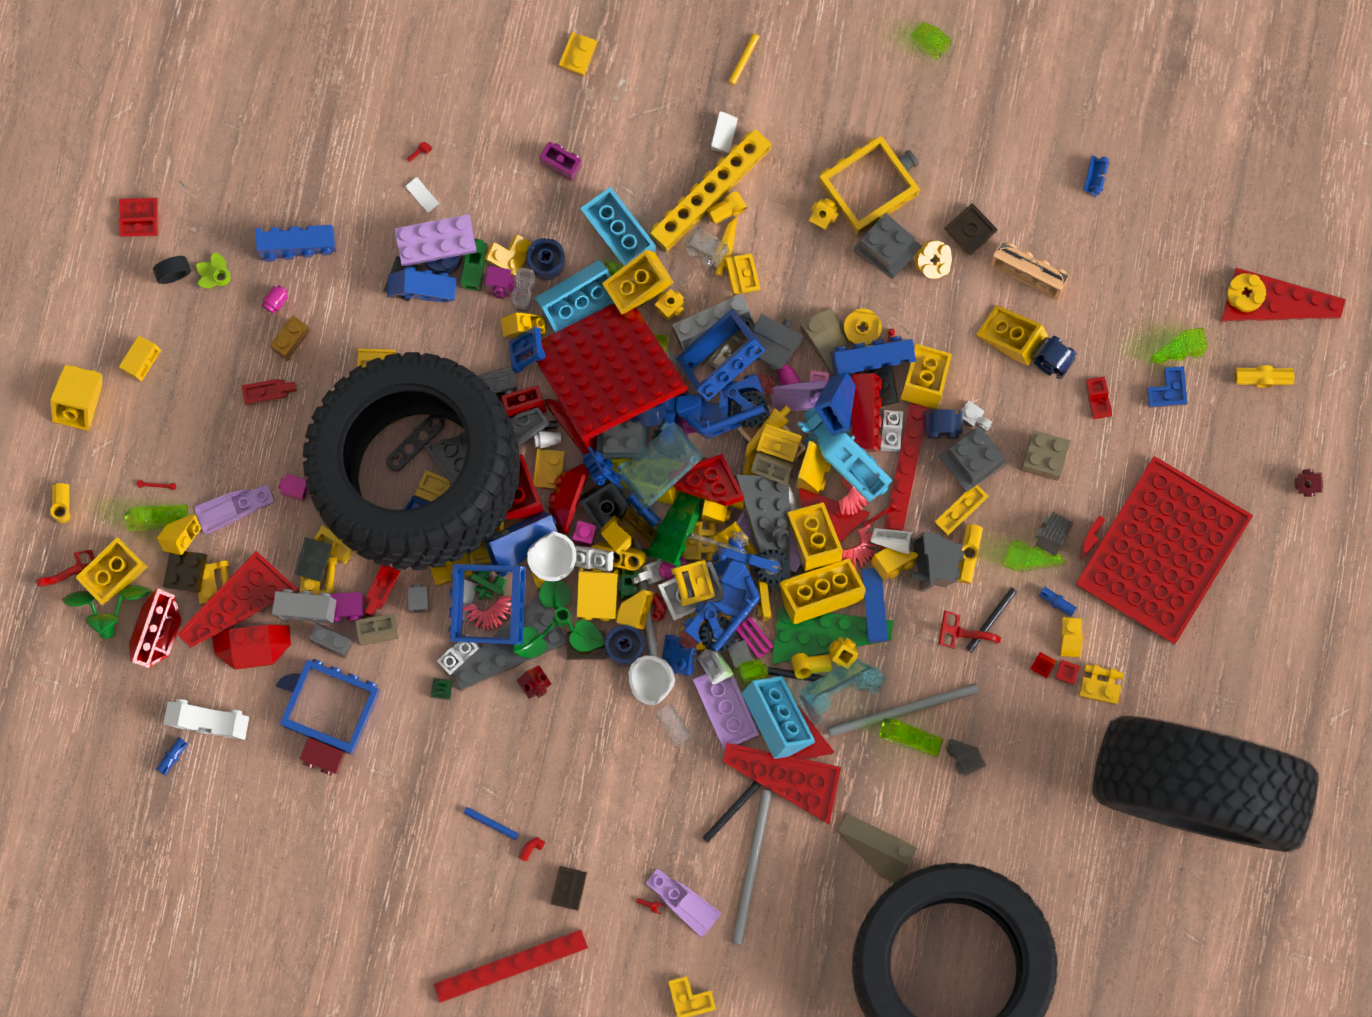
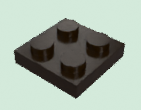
[944,203,998,256]
[163,551,207,592]

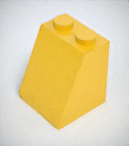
[50,365,103,431]
[577,566,619,621]

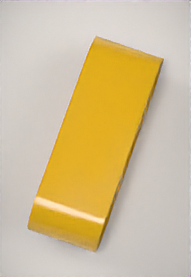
[591,542,647,570]

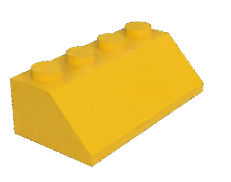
[779,558,866,625]

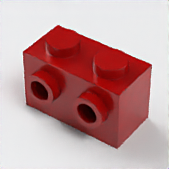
[502,385,547,418]

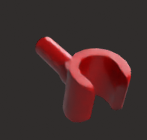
[407,142,432,162]
[636,898,665,915]

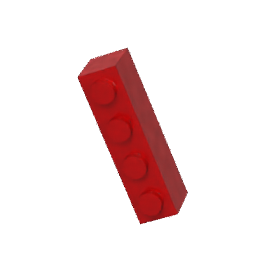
[852,373,882,452]

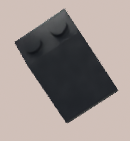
[580,479,633,543]

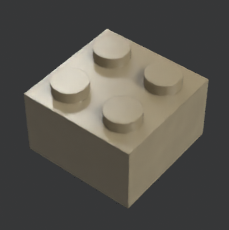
[1021,430,1071,481]

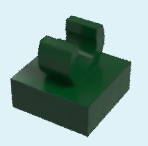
[431,678,453,700]

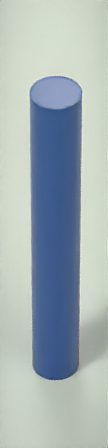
[464,807,519,840]

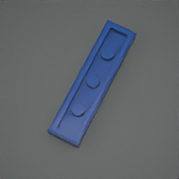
[861,568,888,643]

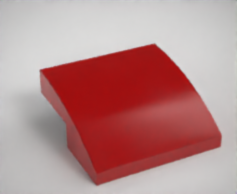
[119,198,158,237]
[1079,515,1106,560]

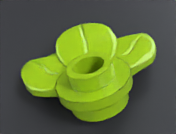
[196,252,231,289]

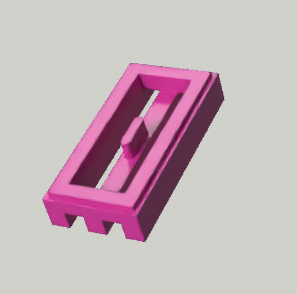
[736,617,774,659]

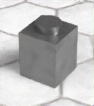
[407,583,429,613]
[727,639,753,671]

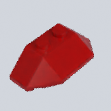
[545,399,597,455]
[548,462,589,534]
[129,589,182,668]
[212,625,291,670]

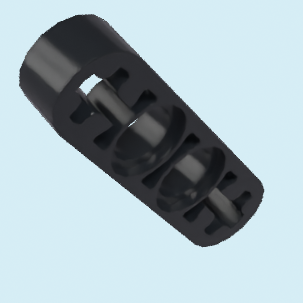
[386,415,445,472]

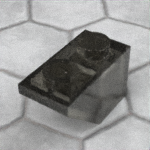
[945,739,986,777]

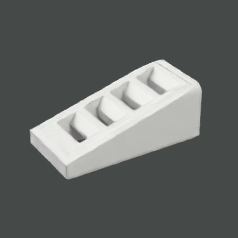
[871,528,912,554]

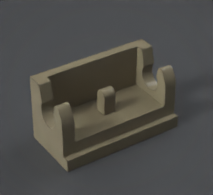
[706,335,745,370]
[751,451,797,485]
[355,613,399,646]

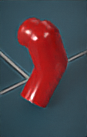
[651,592,667,621]
[518,837,545,861]

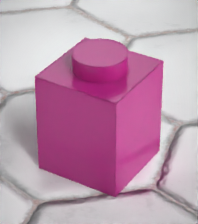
[278,474,308,502]
[573,521,597,547]

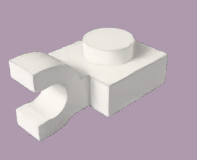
[961,400,992,431]
[631,560,665,584]

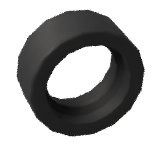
[153,255,191,284]

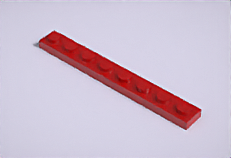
[879,403,929,551]
[433,930,588,1003]

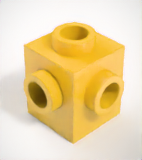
[809,198,839,230]
[655,289,684,322]
[829,637,859,669]

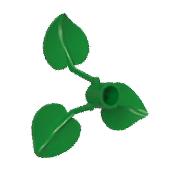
[513,579,604,658]
[62,585,153,639]

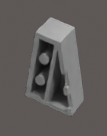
[272,589,337,623]

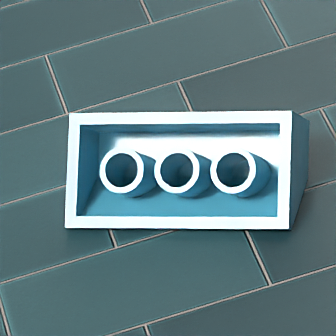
[580,187,656,266]
[535,260,614,333]
[741,676,815,759]

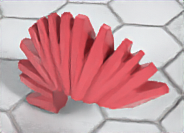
[838,476,868,515]
[841,524,877,569]
[463,596,512,630]

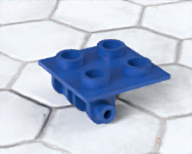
[583,446,623,489]
[662,635,698,676]

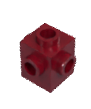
[1294,469,1323,497]
[517,665,552,699]

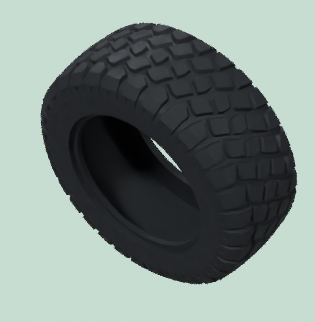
[303,352,520,570]
[1092,716,1319,852]

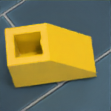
[501,312,546,338]
[157,514,201,555]
[601,515,631,554]
[871,548,918,581]

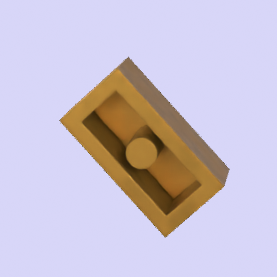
[270,315,310,361]

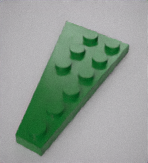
[643,457,708,568]
[772,607,893,665]

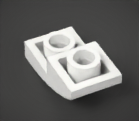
[881,410,903,452]
[574,546,614,572]
[437,634,480,675]

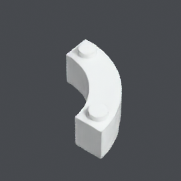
[163,699,249,740]

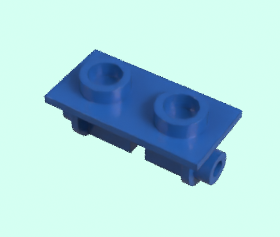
[1083,155,1109,197]

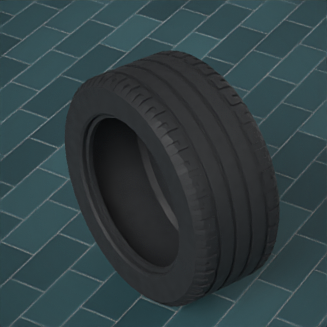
[852,863,1058,1017]

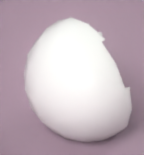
[527,532,576,581]
[628,655,675,705]

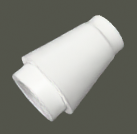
[533,431,561,449]

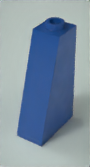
[814,372,856,435]
[484,511,557,577]

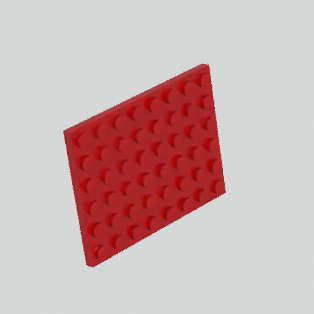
[530,303,688,442]
[1075,456,1253,645]

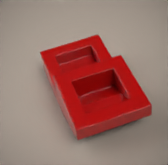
[1086,376,1112,420]

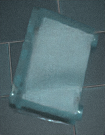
[617,421,705,509]
[799,659,886,726]

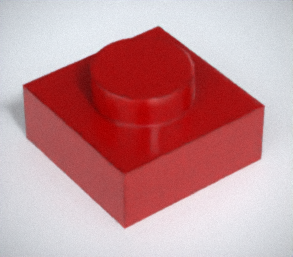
[1030,652,1057,678]
[1055,660,1080,685]

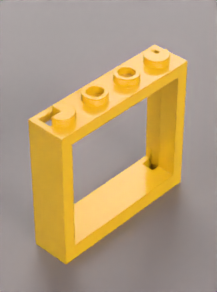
[819,136,920,235]

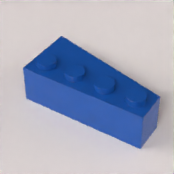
[255,225,336,262]
[830,335,916,375]

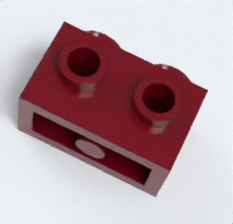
[299,737,346,776]

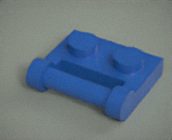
[509,327,546,374]

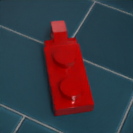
[242,379,297,405]
[365,565,401,617]

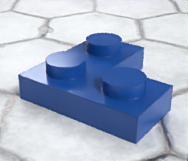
[1147,366,1188,408]

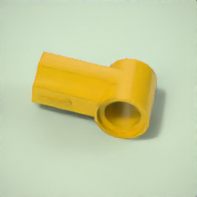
[707,191,747,225]
[50,483,71,524]
[791,653,832,679]

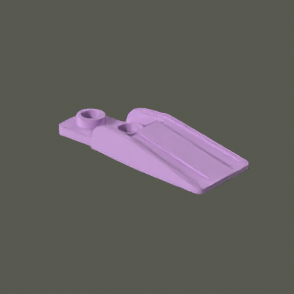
[770,381,827,411]
[195,485,274,534]
[646,869,721,937]

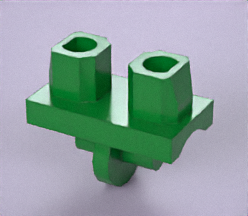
[471,571,507,601]

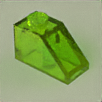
[911,22,952,60]
[738,659,769,688]

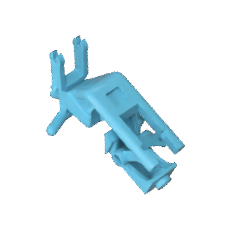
[797,407,892,502]

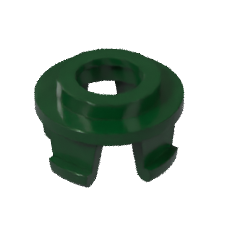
[617,568,637,600]

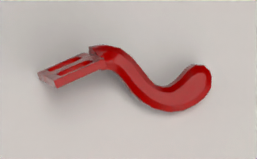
[36,549,95,587]
[938,610,1002,649]

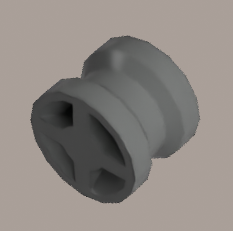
[897,150,919,172]

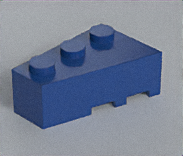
[387,267,456,303]

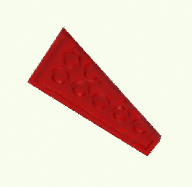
[1221,268,1346,322]
[176,551,299,648]
[723,743,841,824]

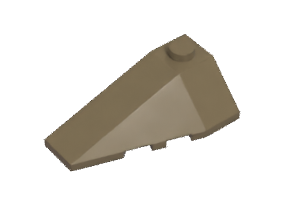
[800,308,857,379]
[838,814,917,883]

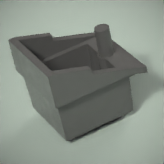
[853,213,922,279]
[753,314,803,370]
[597,419,650,458]
[938,426,1006,492]
[910,531,964,592]

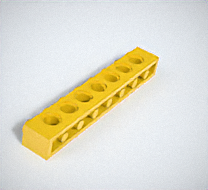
[650,129,772,253]

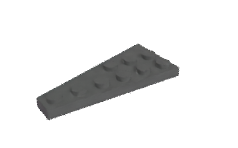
[424,407,550,484]
[733,474,790,593]
[453,595,567,691]

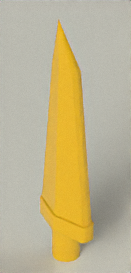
[712,216,738,277]
[745,405,791,457]

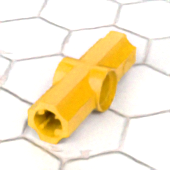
[1235,365,1295,388]
[955,524,983,584]

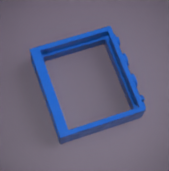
[676,308,766,401]
[448,564,526,644]
[280,659,380,755]

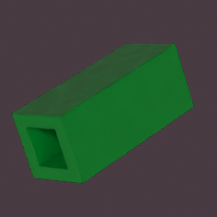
[461,239,488,291]

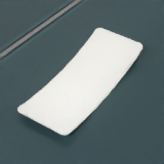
[406,177,439,212]

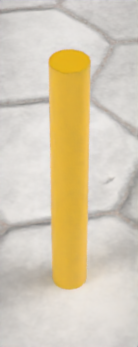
[728,33,760,85]

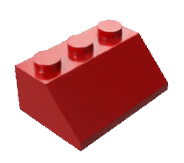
[505,454,544,519]

